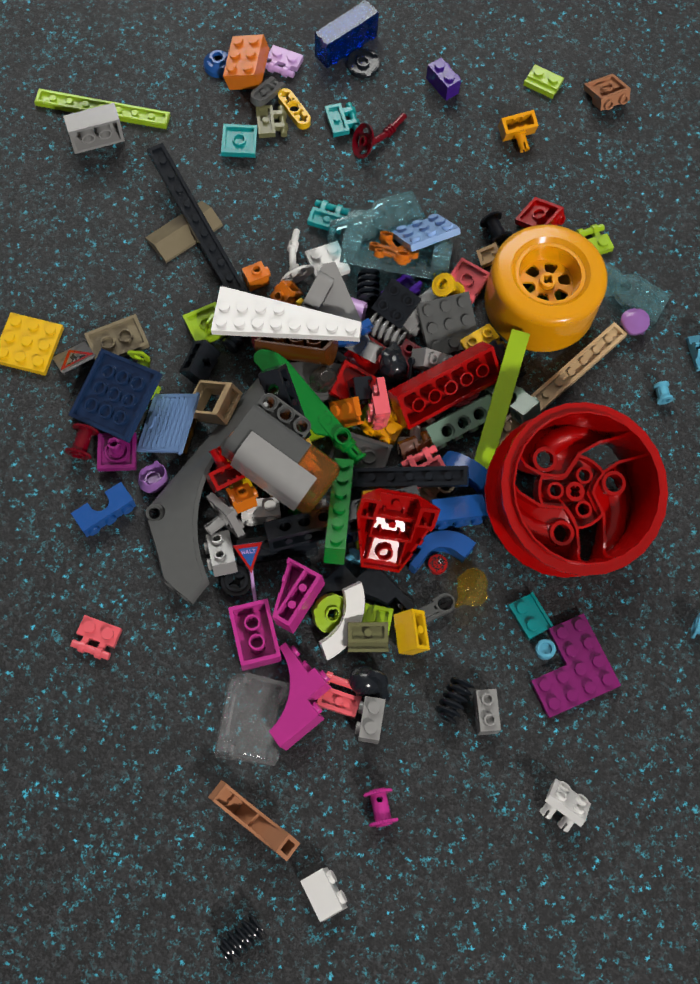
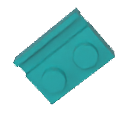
[507,592,554,640]

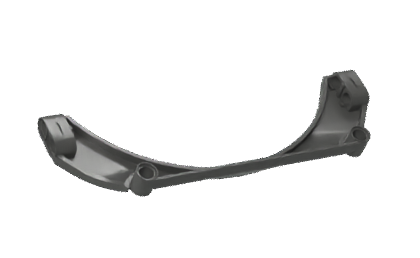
[144,362,341,605]

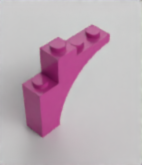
[269,642,332,751]

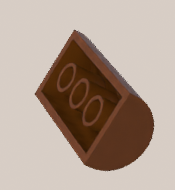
[254,337,338,366]

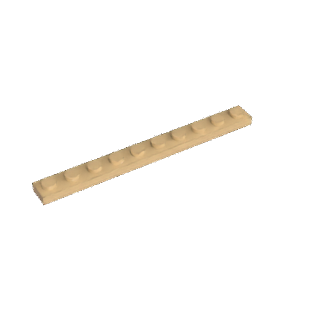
[498,322,627,446]

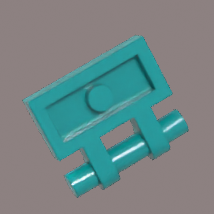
[324,102,360,138]
[307,199,350,234]

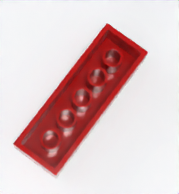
[387,341,500,430]

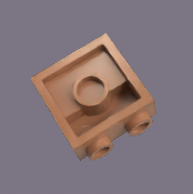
[584,74,631,111]

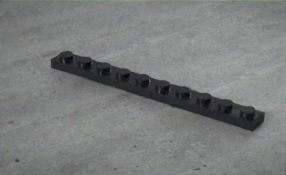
[147,143,246,292]

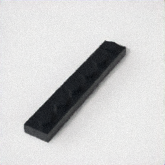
[353,466,469,489]

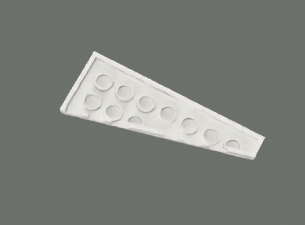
[211,286,362,342]

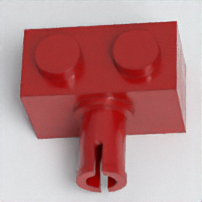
[205,446,245,493]

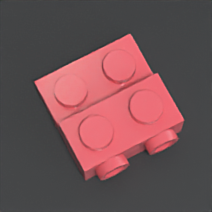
[366,377,391,430]

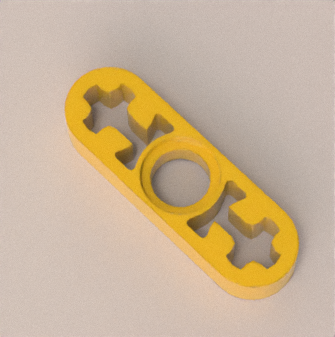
[278,88,311,130]

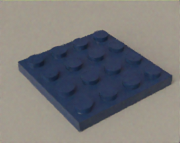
[69,348,163,443]

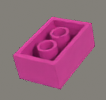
[228,598,282,671]

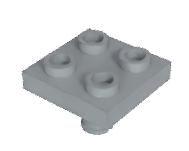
[204,492,246,539]

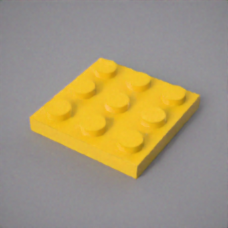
[0,312,64,376]

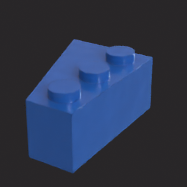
[427,494,488,535]

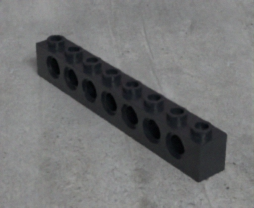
[263,485,421,553]

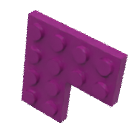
[530,613,621,719]

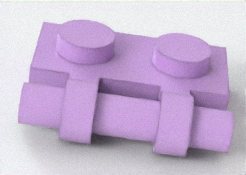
[265,45,303,78]

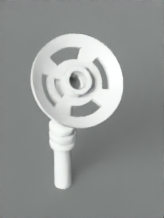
[281,228,314,283]

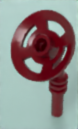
[352,113,407,159]

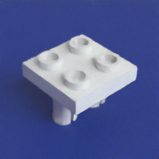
[540,779,591,832]

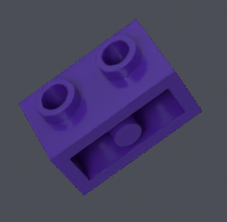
[426,57,461,101]

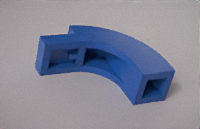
[408,530,476,574]

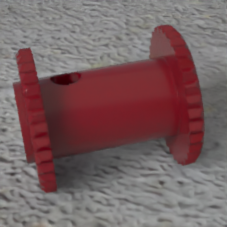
[65,423,99,460]

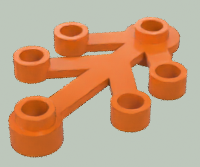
[369,231,419,265]

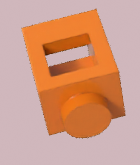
[226,483,258,514]

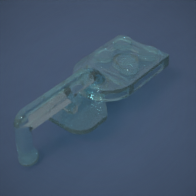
[327,190,426,243]
[605,263,671,325]

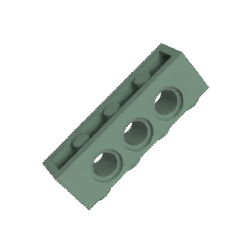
[420,394,491,450]

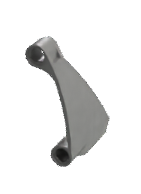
[302,262,384,364]

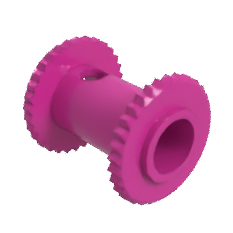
[363,788,398,828]

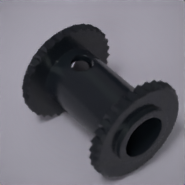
[480,211,513,246]

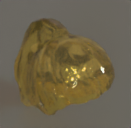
[455,567,488,608]

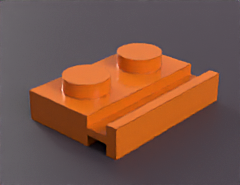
[328,396,364,427]

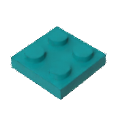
[221,124,258,158]

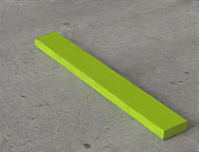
[34,88,170,129]
[474,329,530,469]

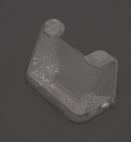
[215,672,290,767]

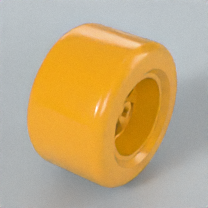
[484,225,608,352]

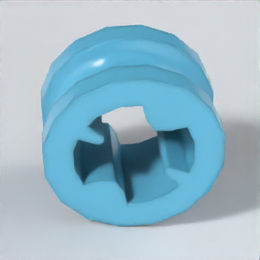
[345,548,361,565]

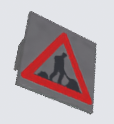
[52,341,95,375]

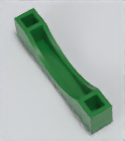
[324,458,354,565]

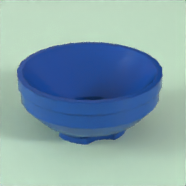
[203,50,228,78]

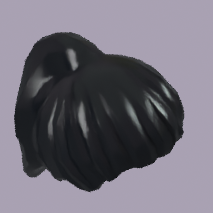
[379,342,408,383]
[348,666,390,701]

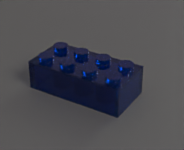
[315,0,379,68]

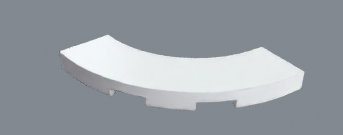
[319,581,365,661]

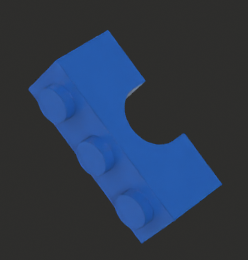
[71,482,136,537]

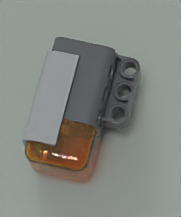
[221,393,340,513]

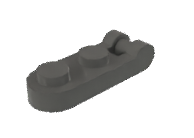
[250,76,286,107]

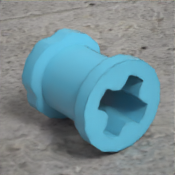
[653,381,674,405]

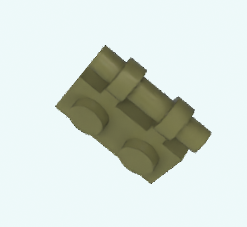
[256,105,288,138]

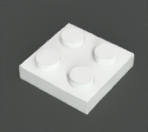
[305,241,350,278]

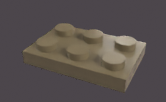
[84,314,150,360]

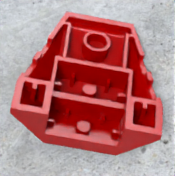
[356,488,440,573]

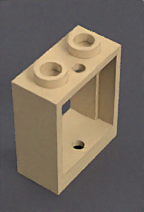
[193,380,243,425]

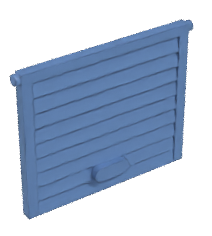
[137,392,200,455]

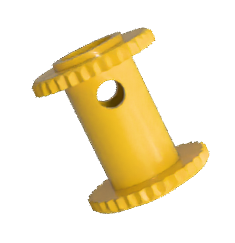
[431,272,465,297]

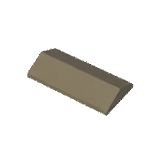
[145,201,223,263]

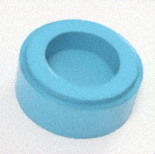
[535,639,556,660]

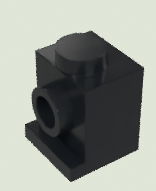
[347,376,372,406]

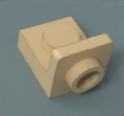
[476,242,500,268]

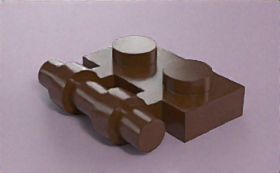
[397,431,436,467]

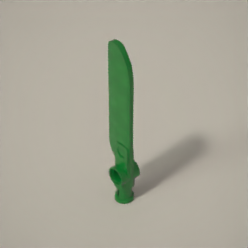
[253,349,366,466]

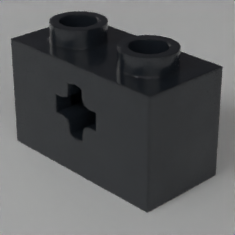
[179,340,221,384]

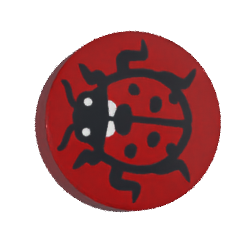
[428,554,448,575]

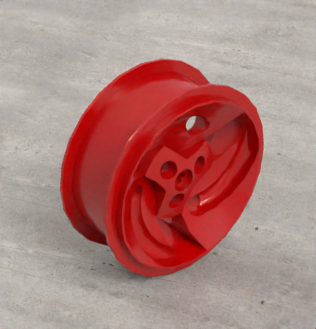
[484,402,668,578]

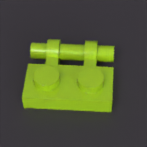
[576,224,614,255]

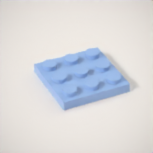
[391,214,461,252]

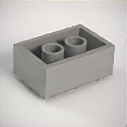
[63,103,125,154]

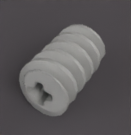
[368,313,407,346]

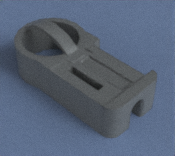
[415,593,455,624]

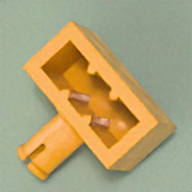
[498,110,539,153]

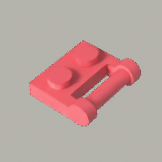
[317,671,362,719]

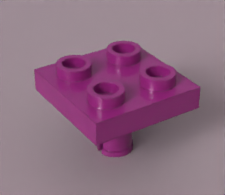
[97,432,137,472]

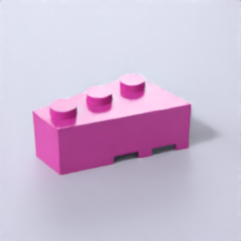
[272,557,325,634]

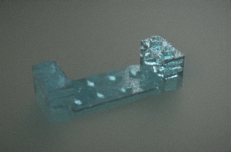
[340,222,453,280]

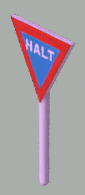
[233,542,262,602]

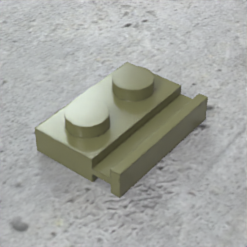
[348,622,389,652]

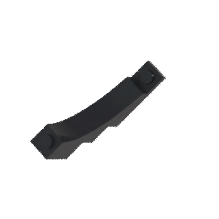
[277,565,414,612]

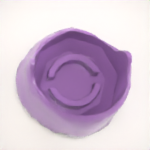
[620,308,650,336]
[138,460,169,493]

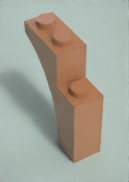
[208,780,300,861]

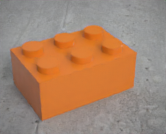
[223,34,269,90]

